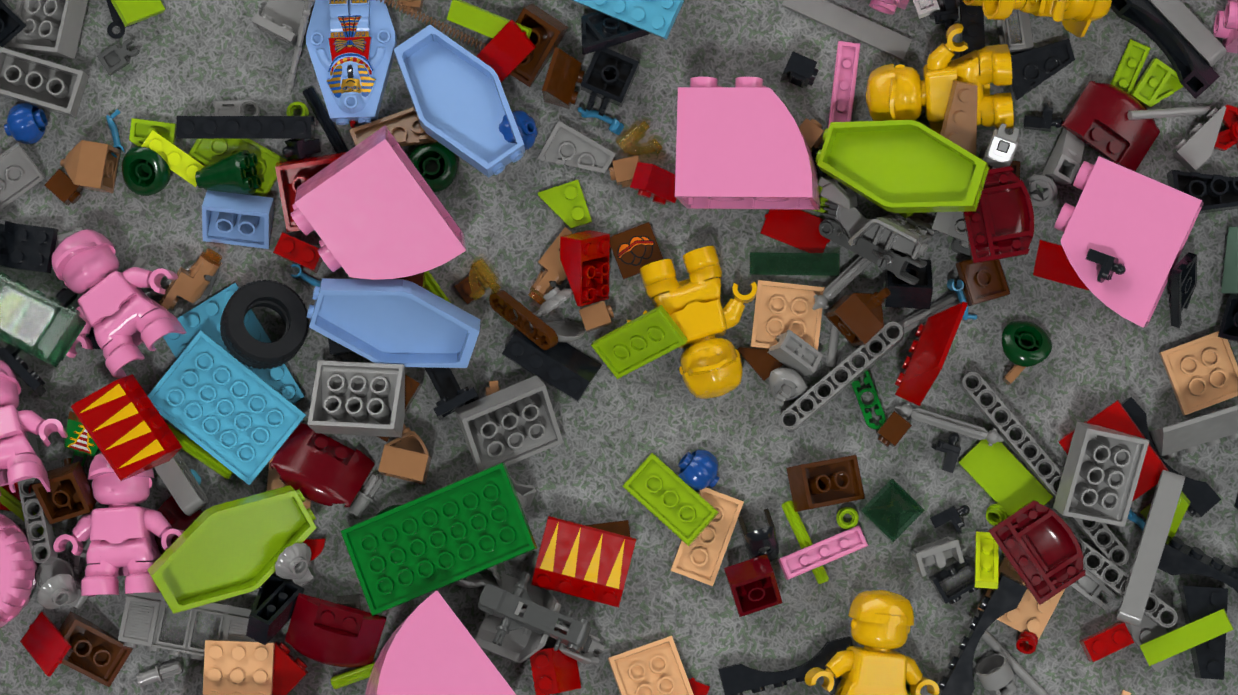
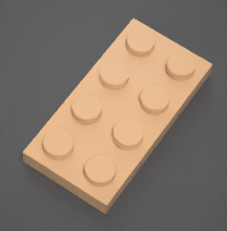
[670,488,744,586]

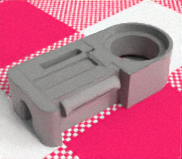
[214,100,260,116]

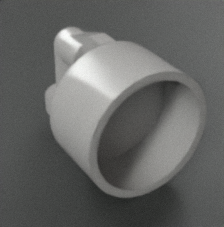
[975,654,1017,695]

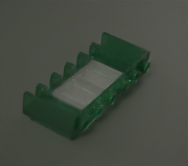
[0,272,86,368]

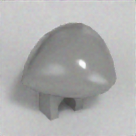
[769,367,807,407]

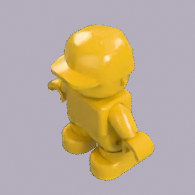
[963,0,1112,38]
[866,23,1014,134]
[627,246,757,399]
[805,590,940,695]

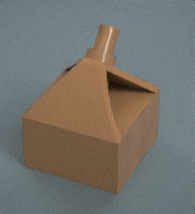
[60,140,121,193]
[378,424,431,485]

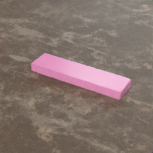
[828,41,860,129]
[778,525,868,580]

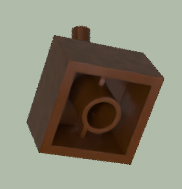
[824,287,891,347]
[31,458,97,524]

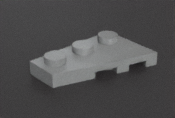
[537,121,617,173]
[1121,590,1174,672]

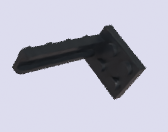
[0,288,77,397]
[424,367,479,420]

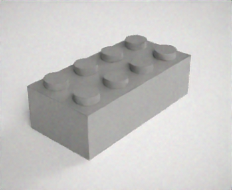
[0,47,89,118]

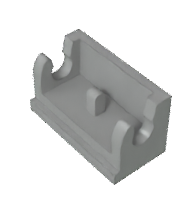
[767,330,823,377]

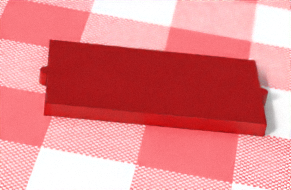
[476,19,536,83]
[760,209,830,258]
[1033,240,1089,291]
[20,611,72,677]

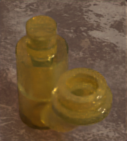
[615,121,663,155]
[469,258,501,301]

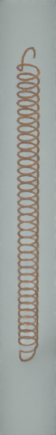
[376,0,485,50]

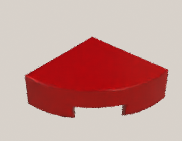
[303,539,326,561]

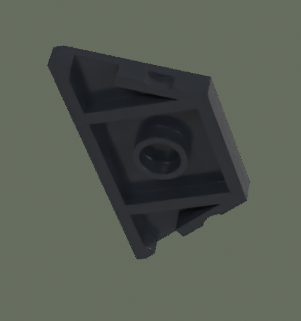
[581,11,652,55]
[1168,252,1197,328]

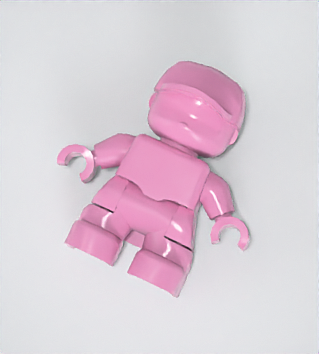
[52,229,187,378]
[0,360,68,496]
[53,452,184,597]

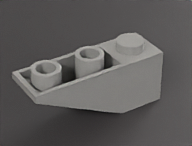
[1173,106,1226,172]
[1042,128,1085,185]

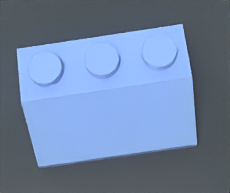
[202,190,274,249]

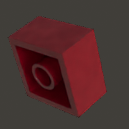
[724,554,783,617]

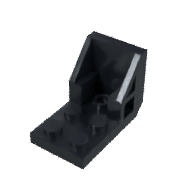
[0,219,58,274]

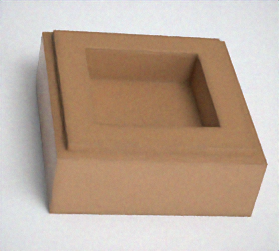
[1002,364,1026,385]

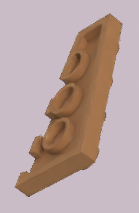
[940,81,978,156]
[349,107,438,146]

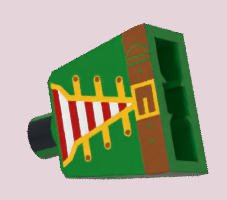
[64,411,101,467]

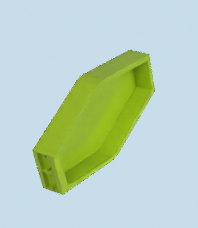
[816,120,989,213]
[147,485,316,614]

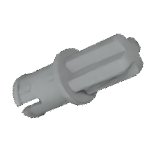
[348,474,383,518]
[136,661,183,687]

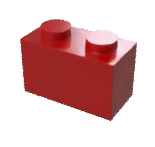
[630,162,677,205]
[273,232,323,273]
[1079,622,1134,662]

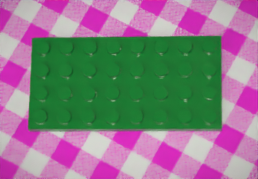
[341,463,537,616]

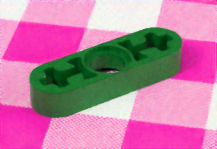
[851,367,886,430]

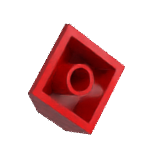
[530,646,581,695]

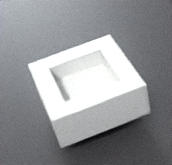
[912,0,940,19]

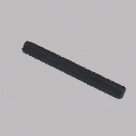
[303,87,349,153]

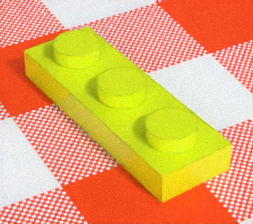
[141,130,205,187]
[975,531,999,589]

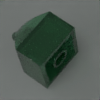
[859,478,924,543]

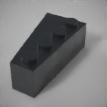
[1167,170,1238,214]
[1178,585,1228,680]

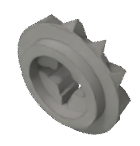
[1024,173,1058,207]

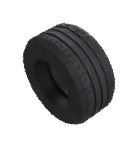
[220,280,309,369]

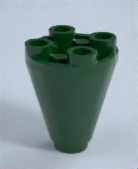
[195,150,262,195]

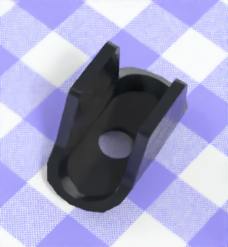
[738,508,779,562]

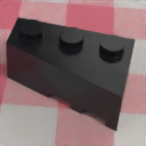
[246,573,304,645]

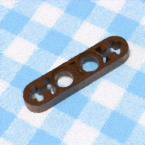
[489,290,558,350]

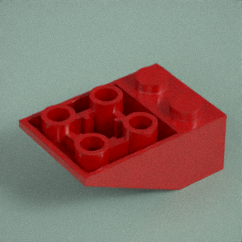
[560,230,610,306]

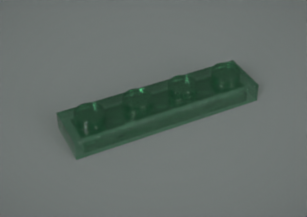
[749,252,840,276]

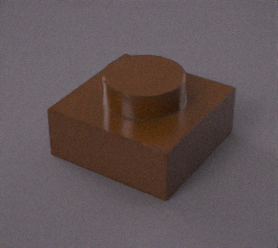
[454,273,486,305]

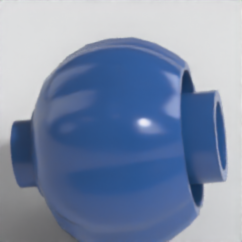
[4,103,48,144]
[499,110,538,150]
[678,450,720,491]

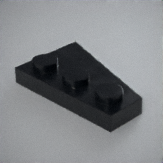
[1011,39,1075,100]

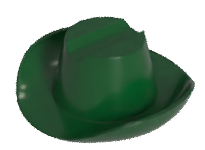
[409,142,457,192]
[122,147,170,196]
[1002,321,1052,367]

